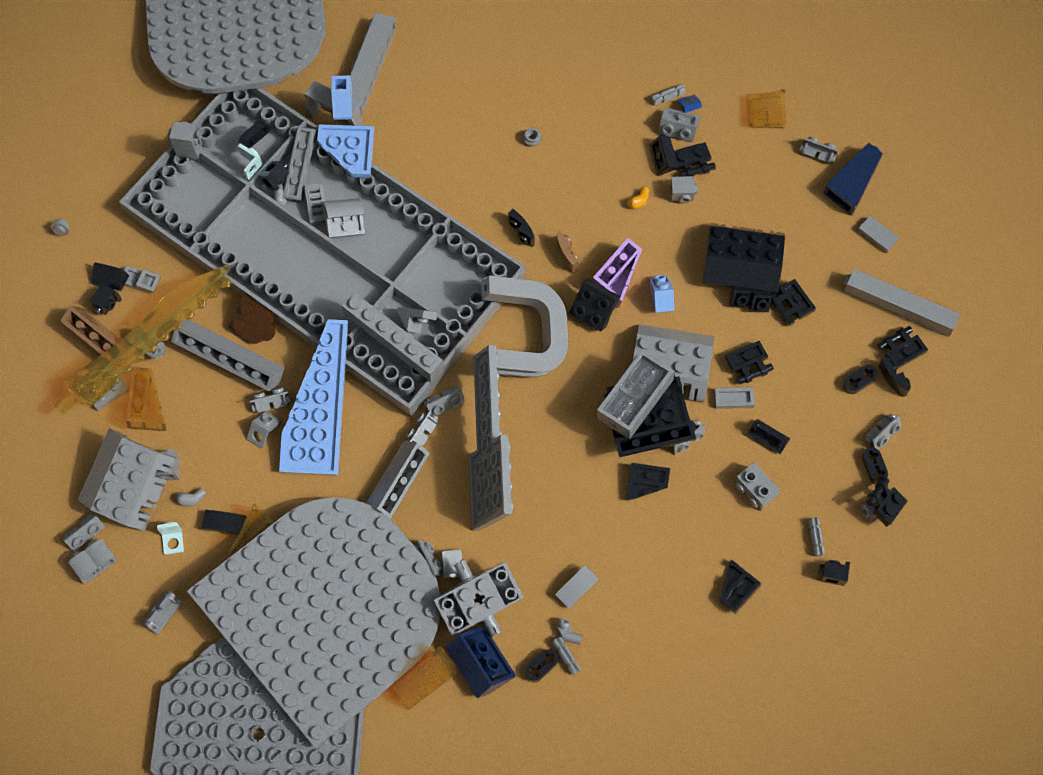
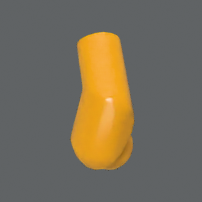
[627,187,650,209]

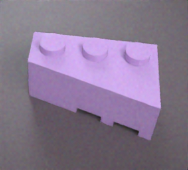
[592,238,642,308]

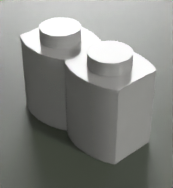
[68,539,118,584]

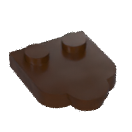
[228,295,276,344]

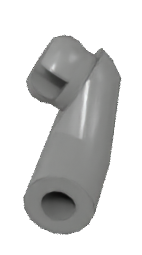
[557,618,583,644]

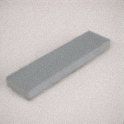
[283,127,317,201]

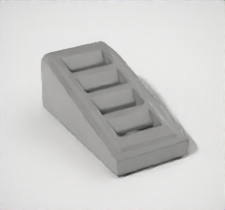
[304,183,325,224]

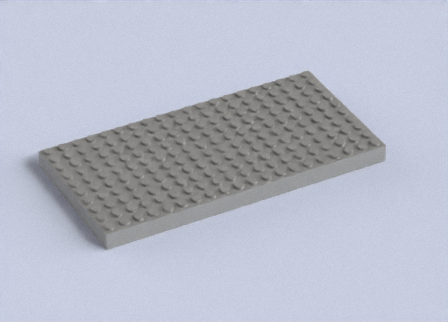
[119,88,526,416]

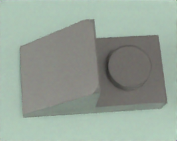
[397,307,437,333]

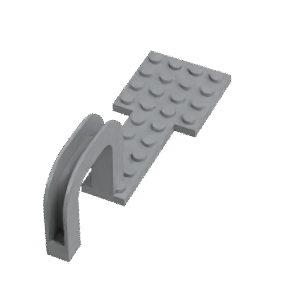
[469,275,568,531]

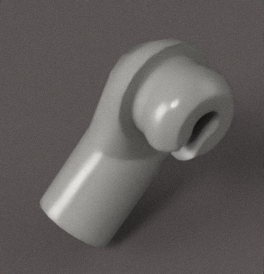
[274,184,287,206]
[176,487,207,506]

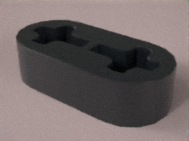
[238,119,271,149]
[843,365,877,394]
[862,447,888,484]
[525,649,558,683]

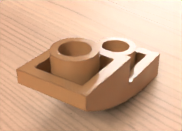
[557,231,579,273]

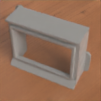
[304,80,366,126]

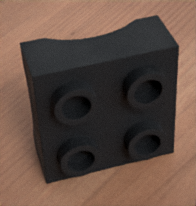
[569,278,621,332]

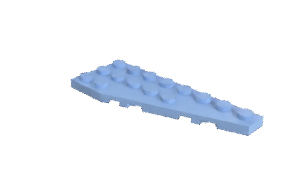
[279,319,348,475]

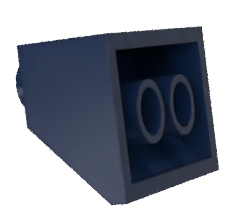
[445,626,516,699]

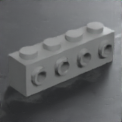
[366,440,430,519]

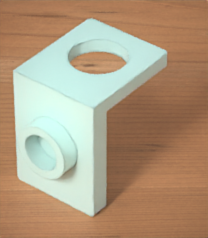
[238,143,262,180]
[157,522,184,555]

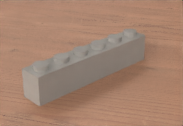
[350,12,397,115]
[342,292,444,382]
[171,319,284,391]

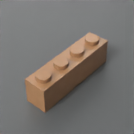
[60,306,136,367]

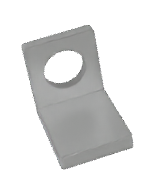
[247,411,282,448]
[441,550,463,578]

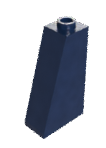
[823,142,883,216]

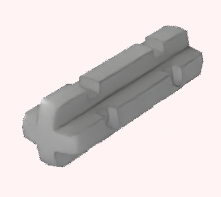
[651,84,686,105]
[808,518,825,557]
[552,637,581,675]

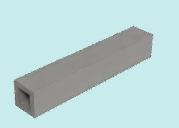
[843,269,960,337]

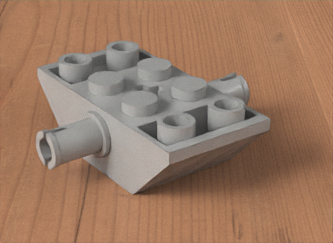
[434,559,524,637]

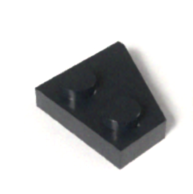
[626,463,670,501]
[719,559,761,614]

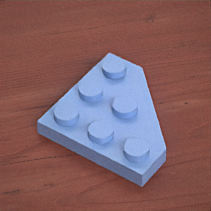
[317,125,374,178]

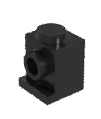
[258,161,290,190]
[89,283,122,315]
[818,560,850,586]

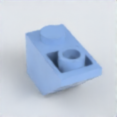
[331,75,352,120]
[650,275,674,312]

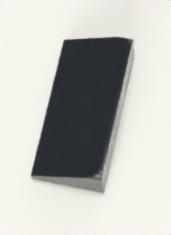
[649,135,678,176]
[91,262,129,291]

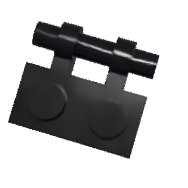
[674,142,716,177]
[770,279,816,326]
[877,326,928,370]
[725,340,774,385]
[866,477,907,527]

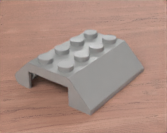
[633,324,714,402]
[78,428,177,531]

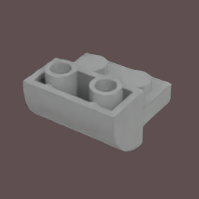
[321,198,365,238]

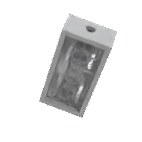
[597,350,674,439]

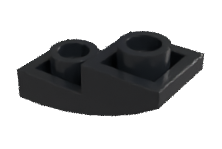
[508,208,535,247]
[729,287,772,312]
[878,357,911,397]
[201,510,247,535]

